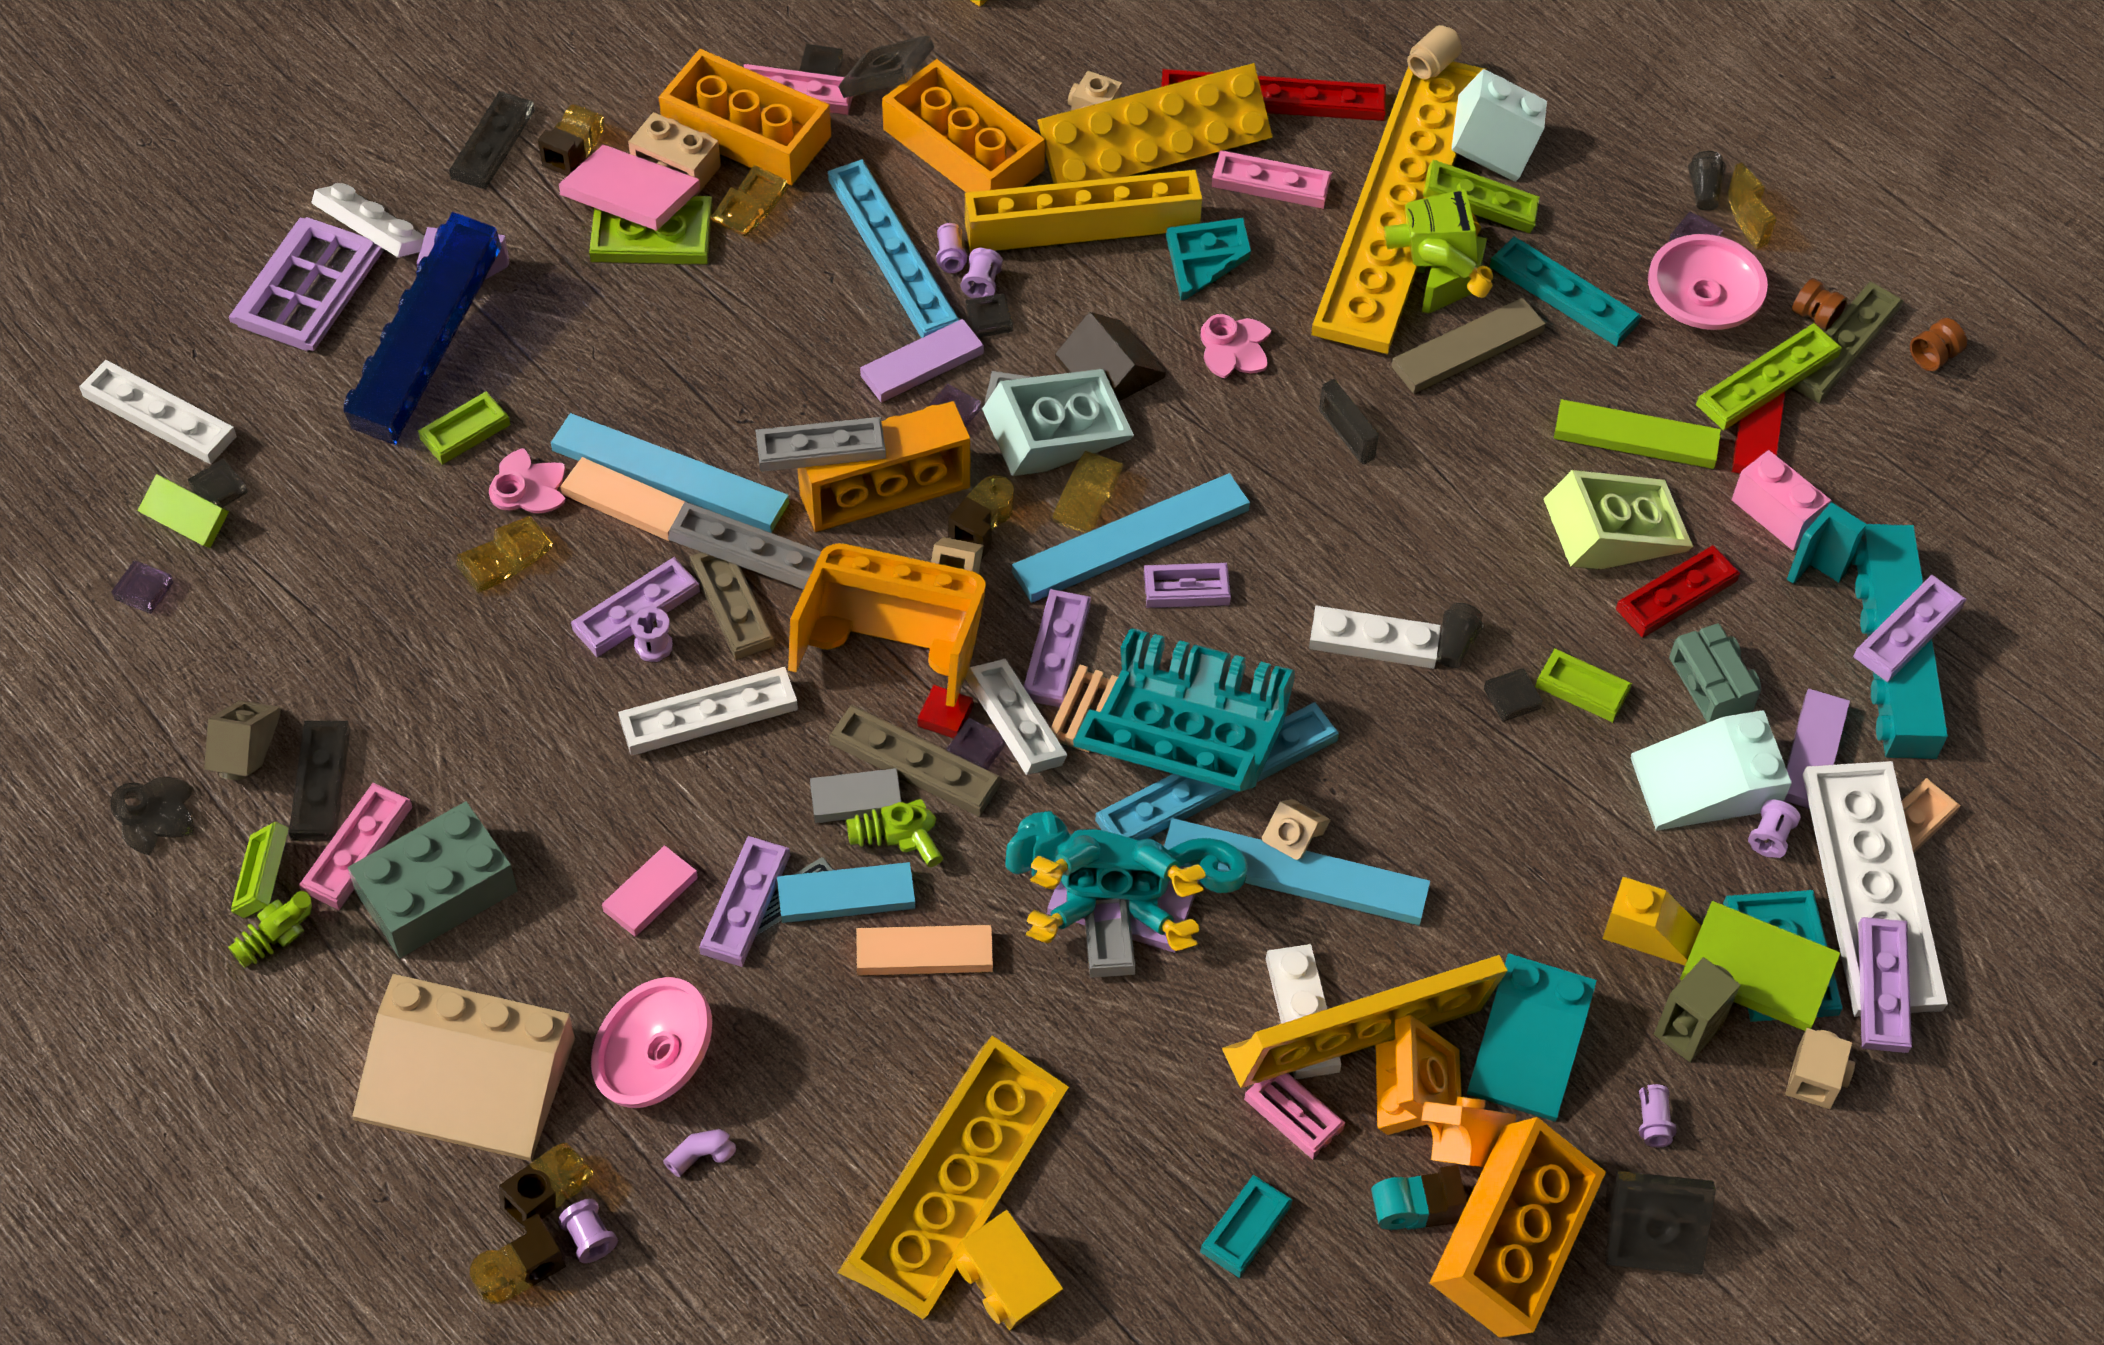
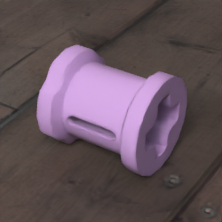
[961,248,1003,300]
[631,607,673,662]
[1748,799,1801,858]
[558,1198,618,1263]

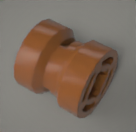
[1792,278,1848,331]
[1910,318,1967,371]

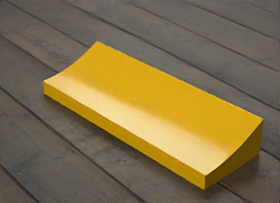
[1222,955,1508,1088]
[837,1035,1069,1320]

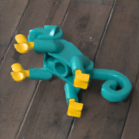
[1005,811,1248,951]

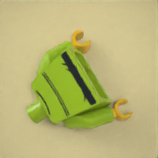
[1384,189,1493,298]

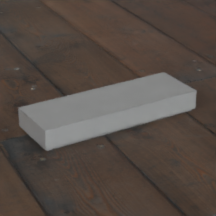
[756,417,886,472]

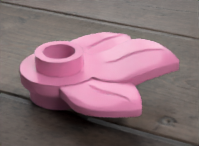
[1200,314,1271,378]
[489,448,565,513]

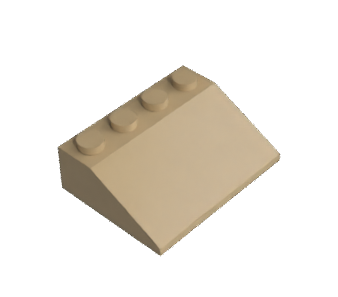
[352,974,575,1161]

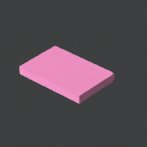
[559,144,700,231]

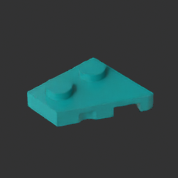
[1166,218,1251,300]

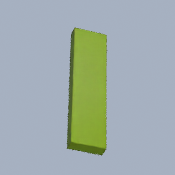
[1696,323,1842,431]
[1553,399,1721,469]

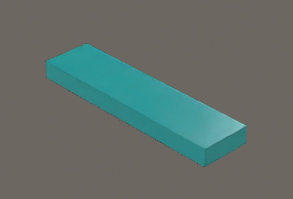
[1490,236,1642,347]

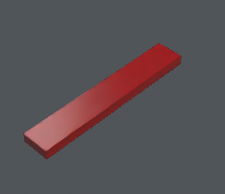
[1161,69,1386,121]

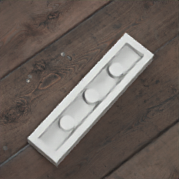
[79,360,237,464]
[618,667,798,756]

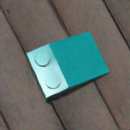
[1467,953,1597,1122]

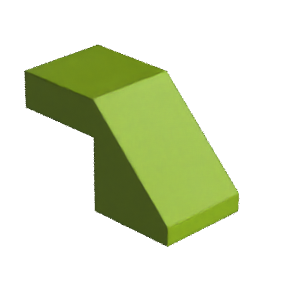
[1422,236,1487,314]

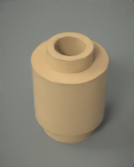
[1407,25,1462,79]

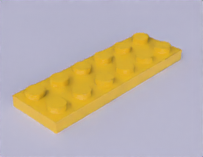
[1037,63,1272,184]

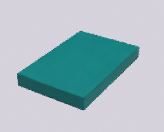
[1723,890,1843,1022]

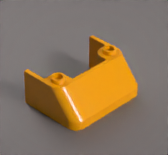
[788,543,986,707]

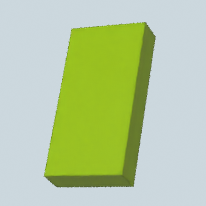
[418,391,511,465]
[137,474,229,548]
[1535,648,1632,723]
[231,822,289,918]

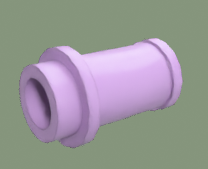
[936,223,967,273]
[1639,1084,1676,1148]

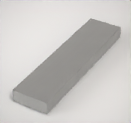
[668,502,821,589]

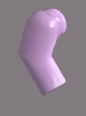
[663,1129,736,1177]

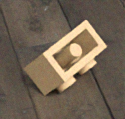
[628,112,721,196]

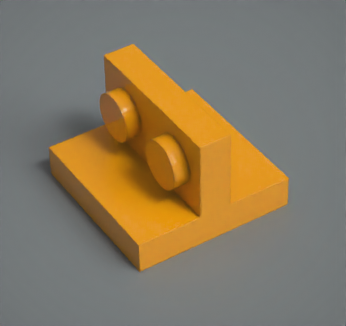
[1376,1015,1461,1135]

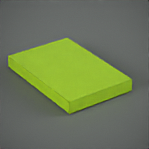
[589,196,713,264]
[1680,901,1840,1031]

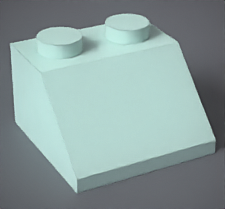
[1451,69,1547,182]

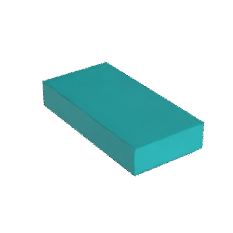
[1200,1175,1293,1278]

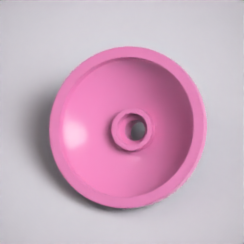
[1648,234,1768,330]
[591,977,712,1108]

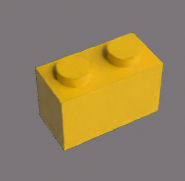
[954,1210,1063,1331]

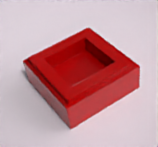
[917,685,973,739]

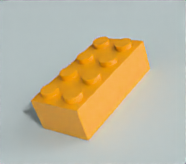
[659,49,831,186]
[882,59,1045,193]
[798,401,970,532]
[1429,1117,1606,1338]

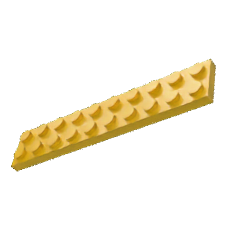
[1311,61,1486,354]

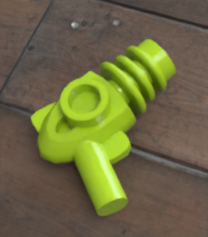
[846,799,943,867]
[228,891,312,968]

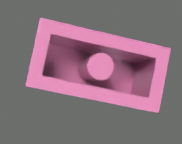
[1732,450,1831,550]

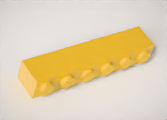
[965,170,1202,253]

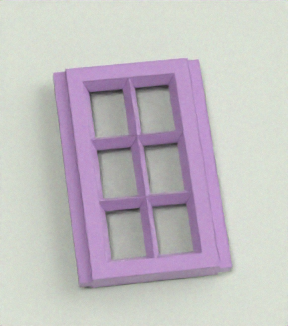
[229,217,384,351]

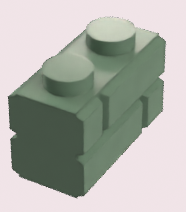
[1669,623,1761,723]

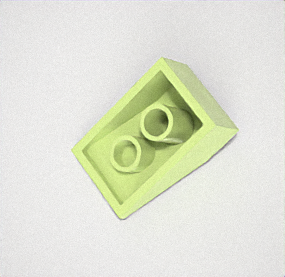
[1544,470,1693,569]

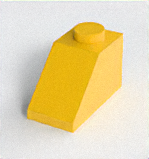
[1602,877,1701,966]

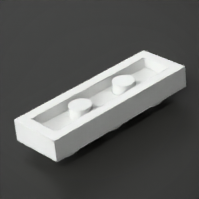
[312,183,424,257]
[1309,606,1441,669]
[965,659,1067,775]
[1266,944,1341,1079]

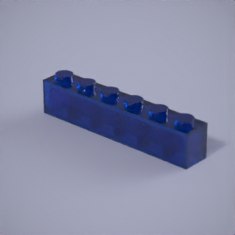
[343,211,502,445]

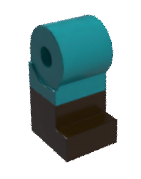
[1371,1165,1467,1230]

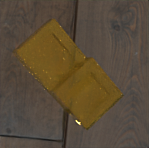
[1728,162,1777,250]
[711,165,789,237]
[1052,451,1123,533]
[456,516,553,593]

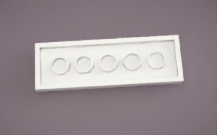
[1803,761,1948,1017]

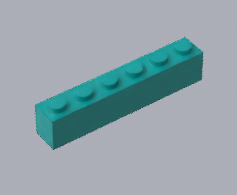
[1851,524,1948,759]

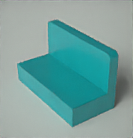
[1786,502,1867,584]

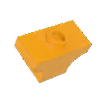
[1421,1097,1516,1167]

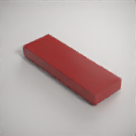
[1731,391,1785,474]
[1616,545,1740,638]

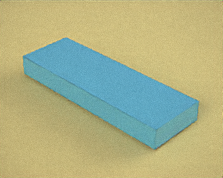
[777,862,915,923]

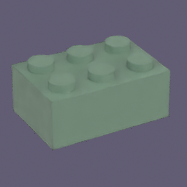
[347,801,517,958]

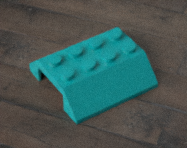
[1073,628,1295,792]

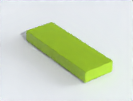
[1423,159,1540,234]

